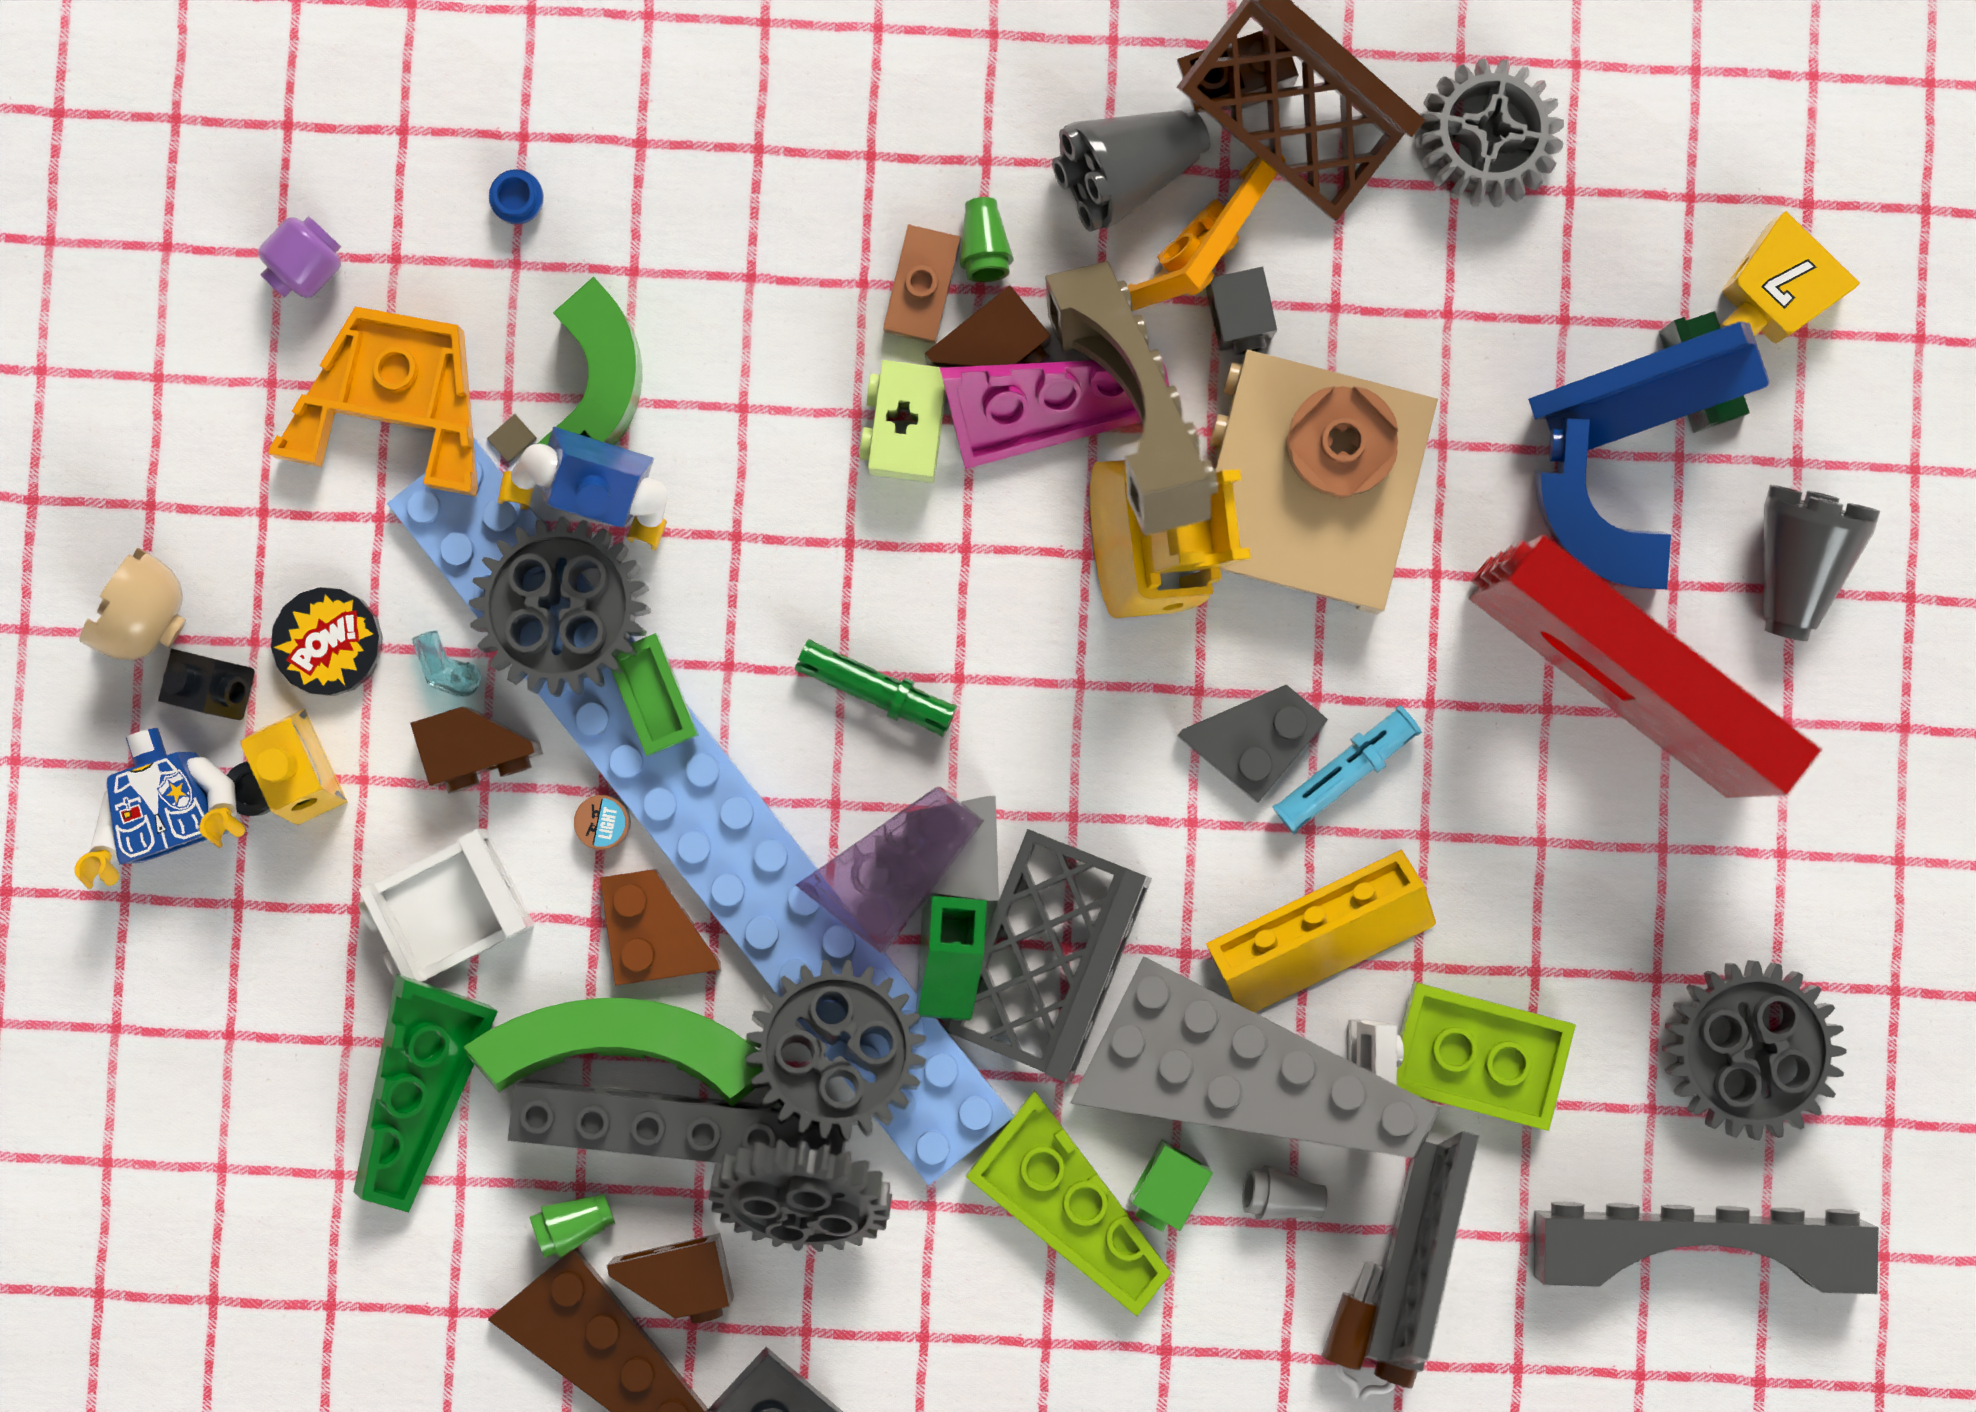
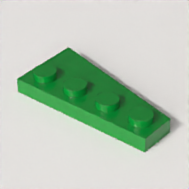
[353,973,498,1213]

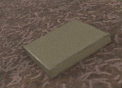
[487,414,537,463]

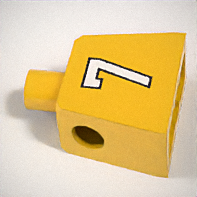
[1720,211,1860,343]

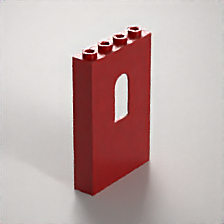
[1469,534,1823,798]

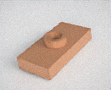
[883,224,961,344]

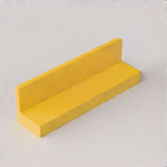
[1206,849,1436,1013]

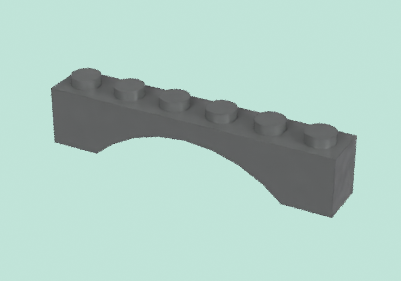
[1533,1202,1879,1294]

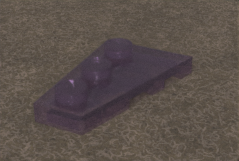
[796,787,984,953]

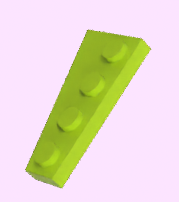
[966,1089,1172,1316]

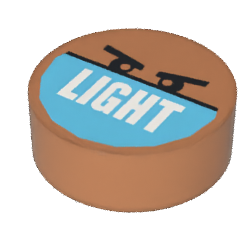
[574,795,631,850]

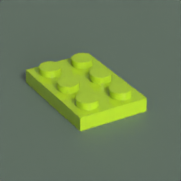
[1397,981,1576,1131]

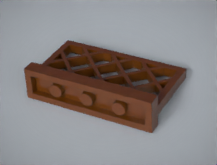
[1176,0,1425,221]

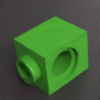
[1129,1140,1213,1232]

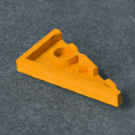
[1128,146,1286,311]

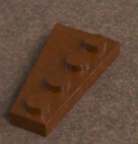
[487,1248,708,1412]

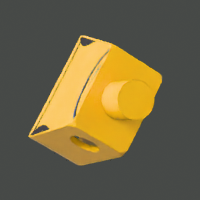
[240,709,348,825]

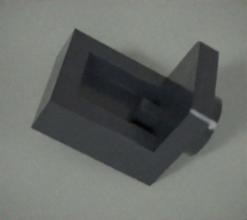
[158,648,255,720]

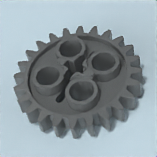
[469,516,651,697]
[745,960,926,1142]
[1662,960,1847,1140]
[708,1140,892,1252]

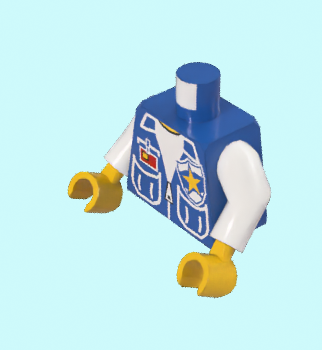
[497,427,667,550]
[74,728,245,889]

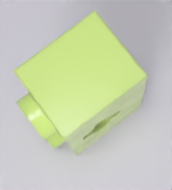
[860,360,946,483]

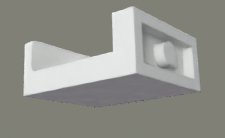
[358,829,535,982]

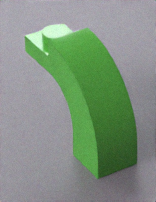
[537,276,642,445]

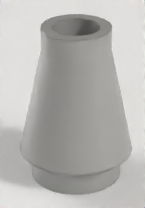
[1242,1165,1328,1220]

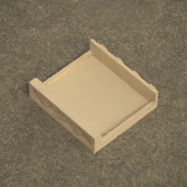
[1210,349,1438,615]

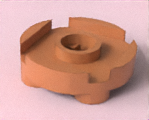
[1286,386,1398,499]

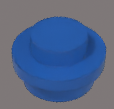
[489,169,544,225]

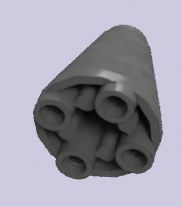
[1052,110,1210,232]
[1763,485,1880,641]

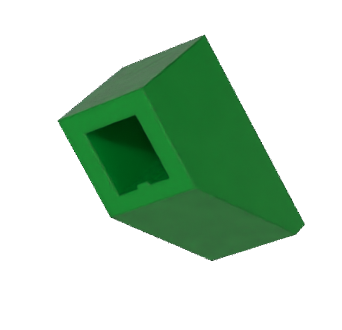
[916,896,987,1021]

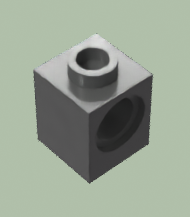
[1206,266,1277,355]

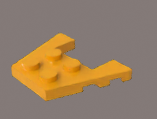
[268,306,478,497]

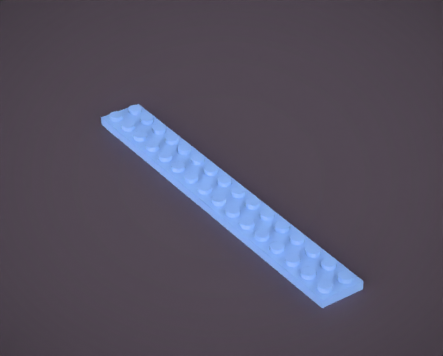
[387,437,1014,1185]

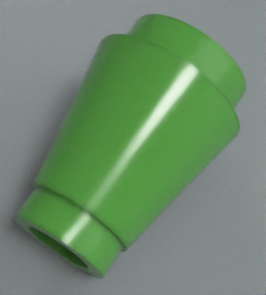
[960,197,1014,282]
[529,1193,616,1258]

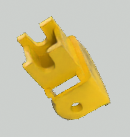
[1090,460,1251,619]

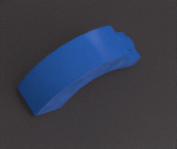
[1535,418,1671,589]

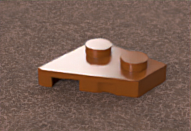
[600,869,721,986]

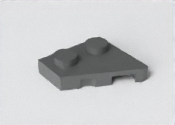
[1177,684,1328,803]

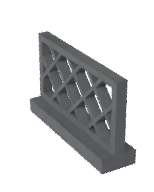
[947,829,1152,1082]
[1365,1131,1479,1372]

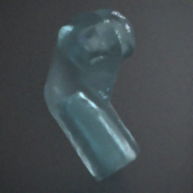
[411,630,482,697]

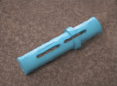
[1272,705,1422,834]

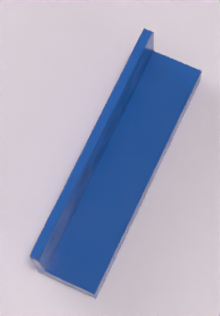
[1528,321,1770,450]

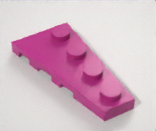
[940,360,1169,469]

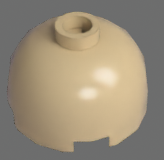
[79,548,186,660]

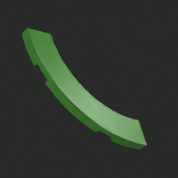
[464,998,762,1107]

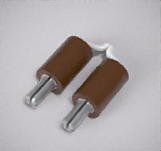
[1322,1262,1418,1401]

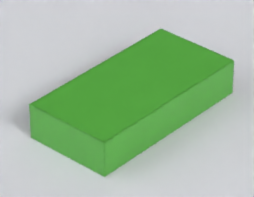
[611,633,699,756]

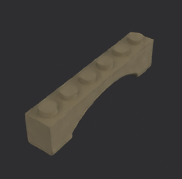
[1045,261,1218,536]

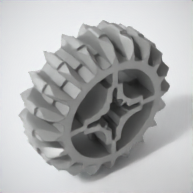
[1416,59,1564,207]

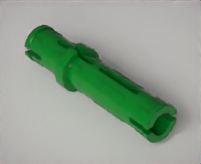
[795,639,958,737]

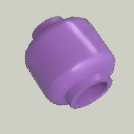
[258,216,341,298]

